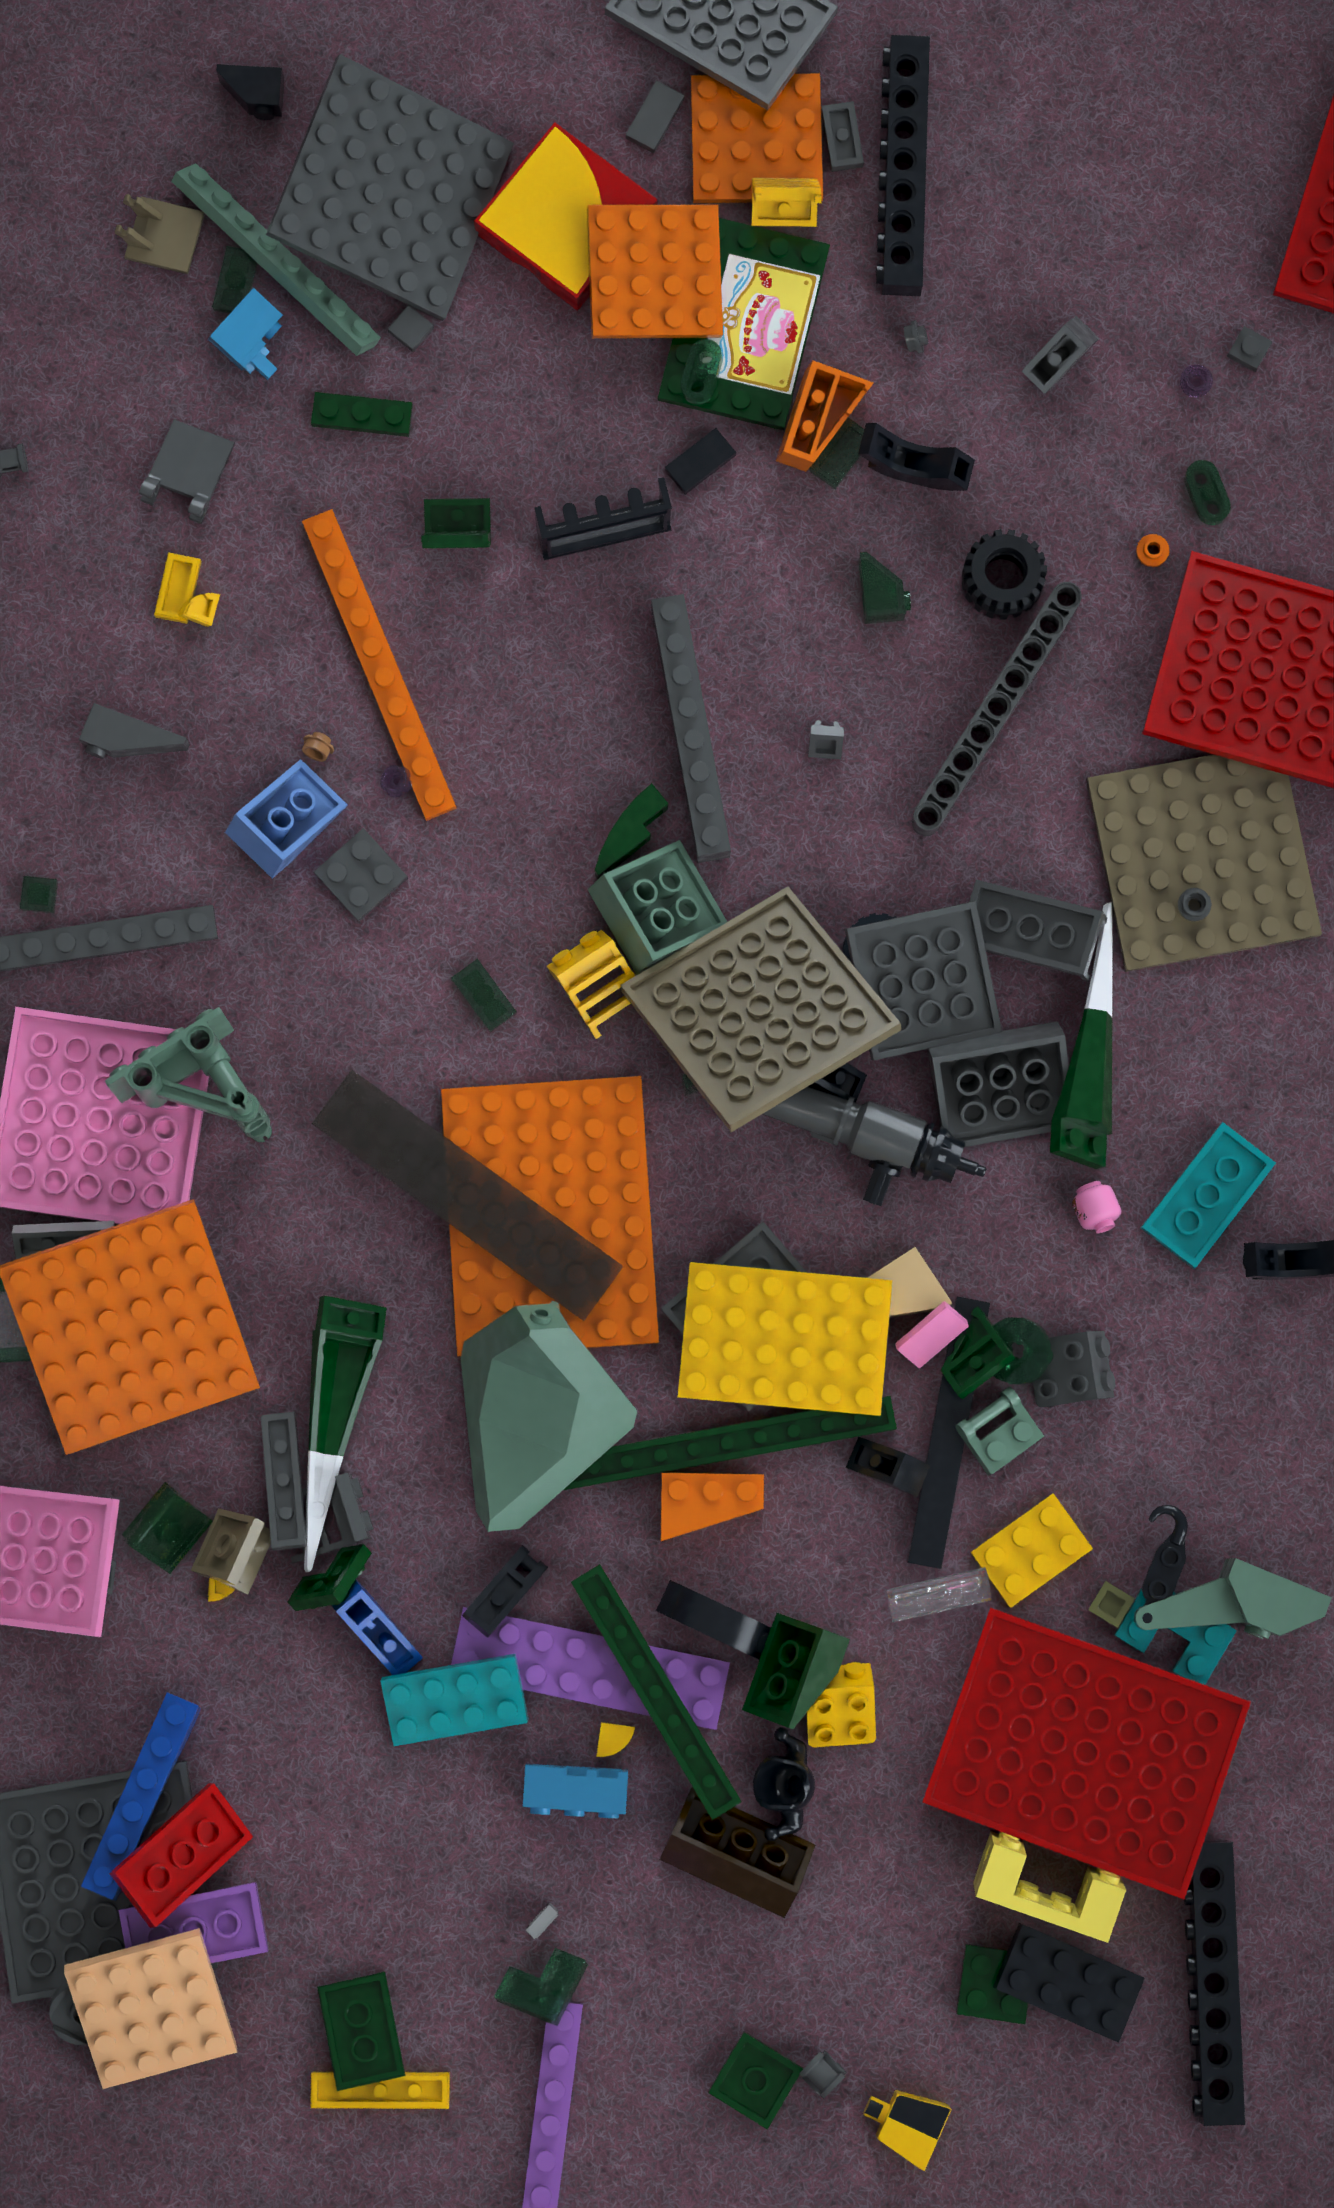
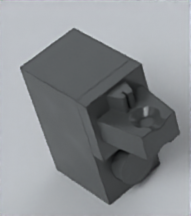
[1022,316,1099,394]

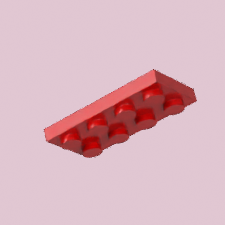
[109,1783,253,1928]

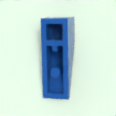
[332,1579,423,1675]

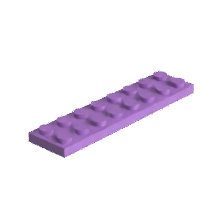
[451,1607,730,1730]

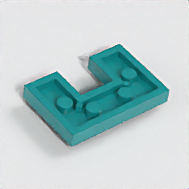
[1114,1587,1237,1685]

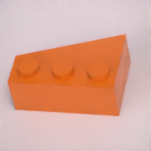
[776,360,874,472]
[661,1473,764,1542]

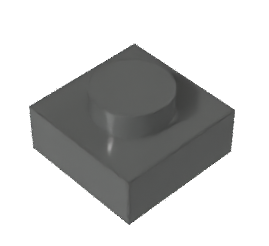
[1227,326,1273,372]

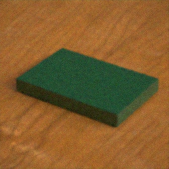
[317,1972,406,2091]

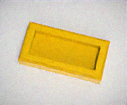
[154,552,202,624]

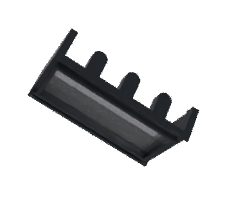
[534,477,672,561]

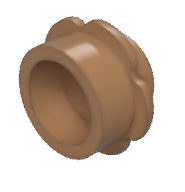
[302,732,334,762]

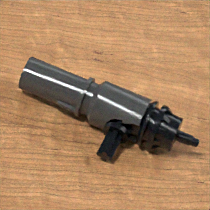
[762,1086,987,1206]

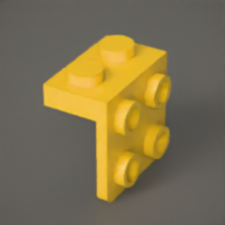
[806,1662,876,1747]

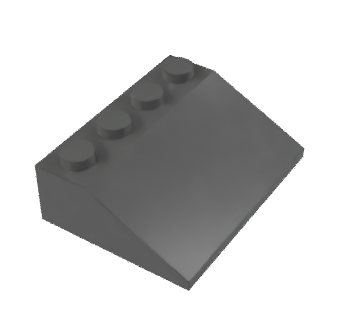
[927,1021,1069,1147]

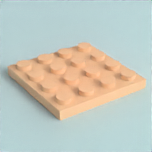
[64,1928,237,2089]

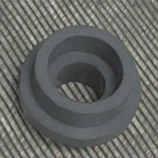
[904,320,928,354]
[1178,888,1212,922]

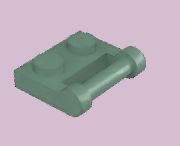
[955,1387,1044,1476]

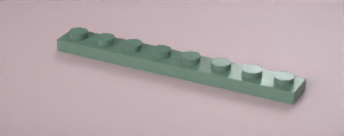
[171,163,381,356]

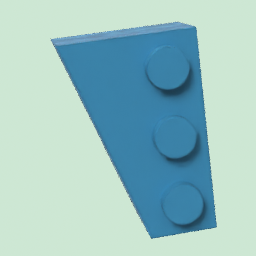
[523,1764,628,1818]

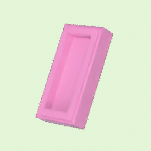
[895,1301,969,1369]

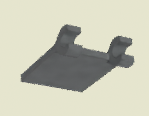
[139,419,235,524]

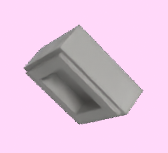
[526,1903,559,1939]

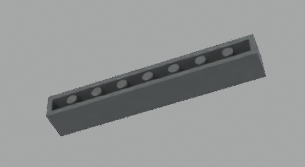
[651,594,731,863]

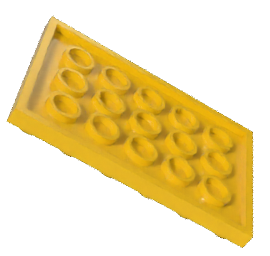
[678,1262,893,1416]

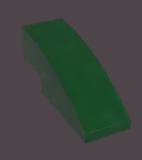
[594,783,668,879]

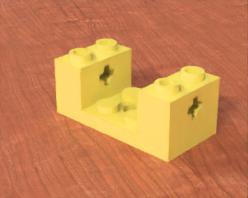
[973,1831,1126,1943]

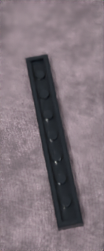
[907,1296,990,1569]

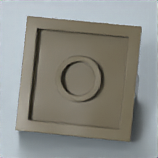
[191,1508,271,1595]

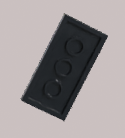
[993,1923,1145,2043]

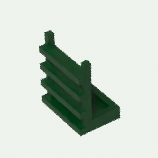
[421,498,491,548]

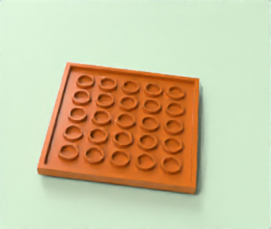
[0,1199,260,1455]

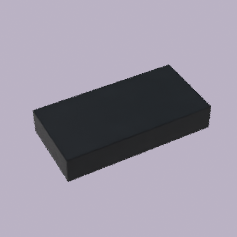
[665,428,736,495]

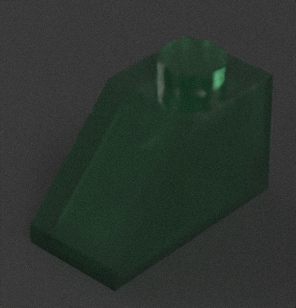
[858,552,911,624]

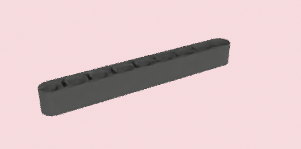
[912,582,1082,836]

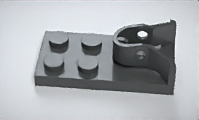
[969,879,1108,982]

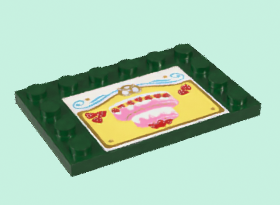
[658,218,830,431]

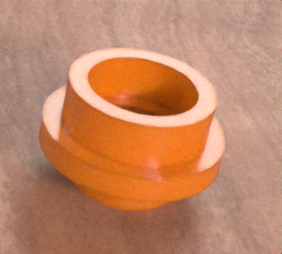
[1136,534,1169,567]

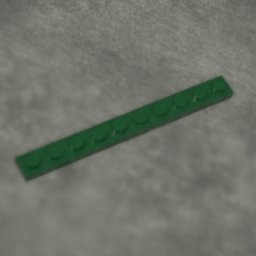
[564,1396,897,1491]

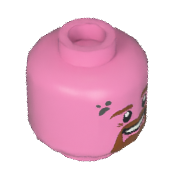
[1072,1181,1122,1233]

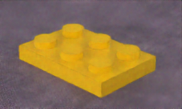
[970,1493,1093,1608]

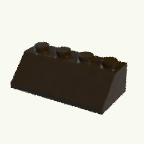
[659,1787,816,1918]

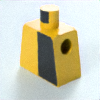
[863,2090,952,2171]

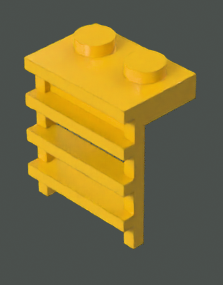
[751,178,822,227]
[546,930,635,1039]

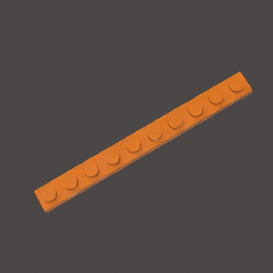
[302,509,457,821]

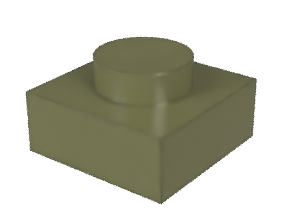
[1088,1581,1135,1628]

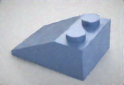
[225,759,348,878]

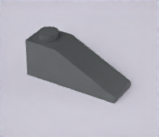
[79,703,190,759]

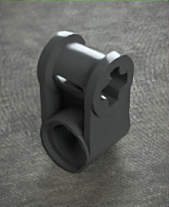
[799,2050,847,2099]

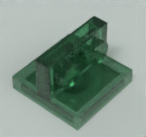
[122,1482,213,1574]

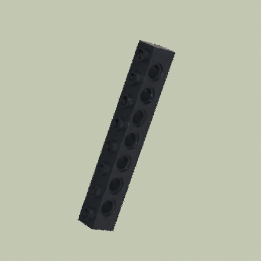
[876,35,930,296]
[1184,1840,1245,2126]

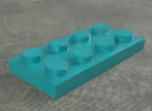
[1141,1122,1276,1269]
[380,1653,529,1746]

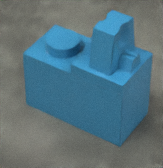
[208,287,283,380]

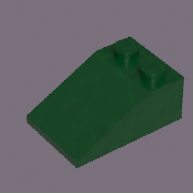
[742,1613,850,1729]

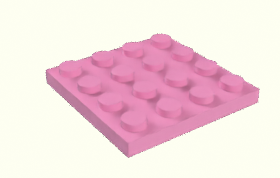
[0,1486,120,1637]

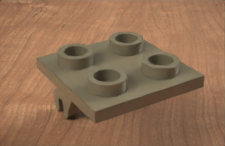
[115,194,205,274]

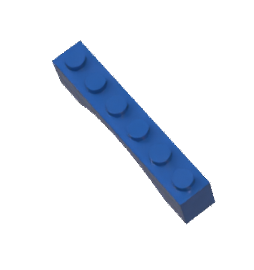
[81,1692,201,1901]

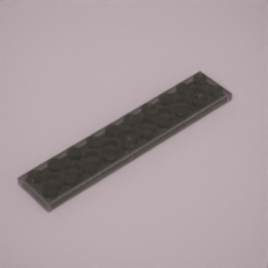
[312,1070,624,1322]

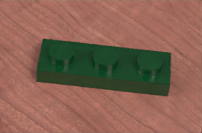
[311,392,413,437]

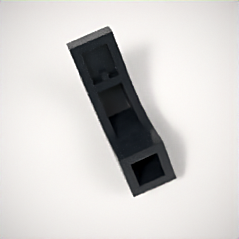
[858,423,975,491]
[1243,1240,1334,1280]
[656,1580,771,1660]

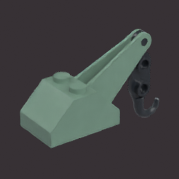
[1133,1505,1332,1639]

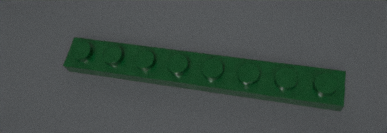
[571,1564,742,1820]

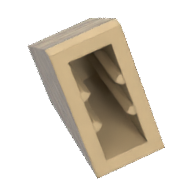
[868,1247,952,1318]

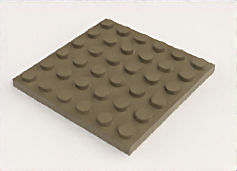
[1086,755,1322,972]
[621,887,901,1132]

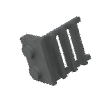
[291,1472,374,1564]

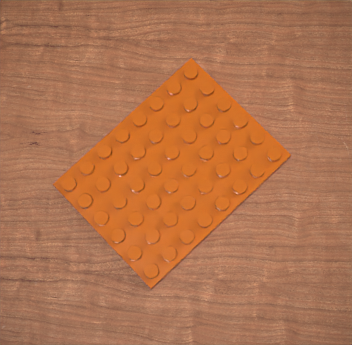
[441,1076,659,1357]

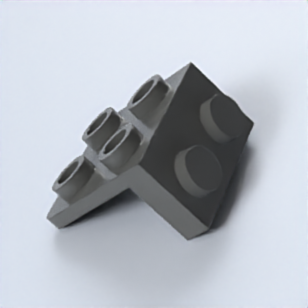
[1028,1331,1115,1407]

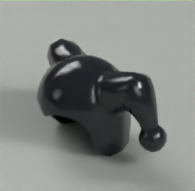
[753,1727,815,1841]

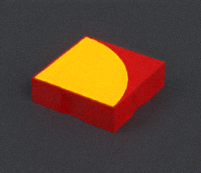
[474,122,658,311]

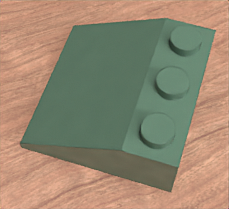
[587,840,727,975]

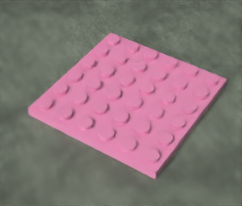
[0,1007,209,1225]

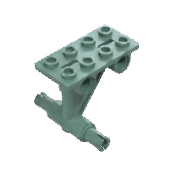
[105,1007,272,1142]

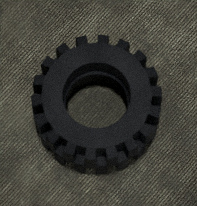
[961,529,1047,620]

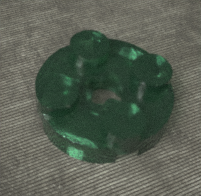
[993,1317,1053,1385]

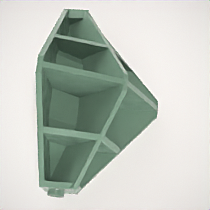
[461,1300,637,1532]

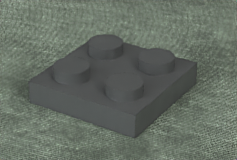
[314,828,408,922]

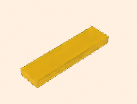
[311,2072,450,2109]

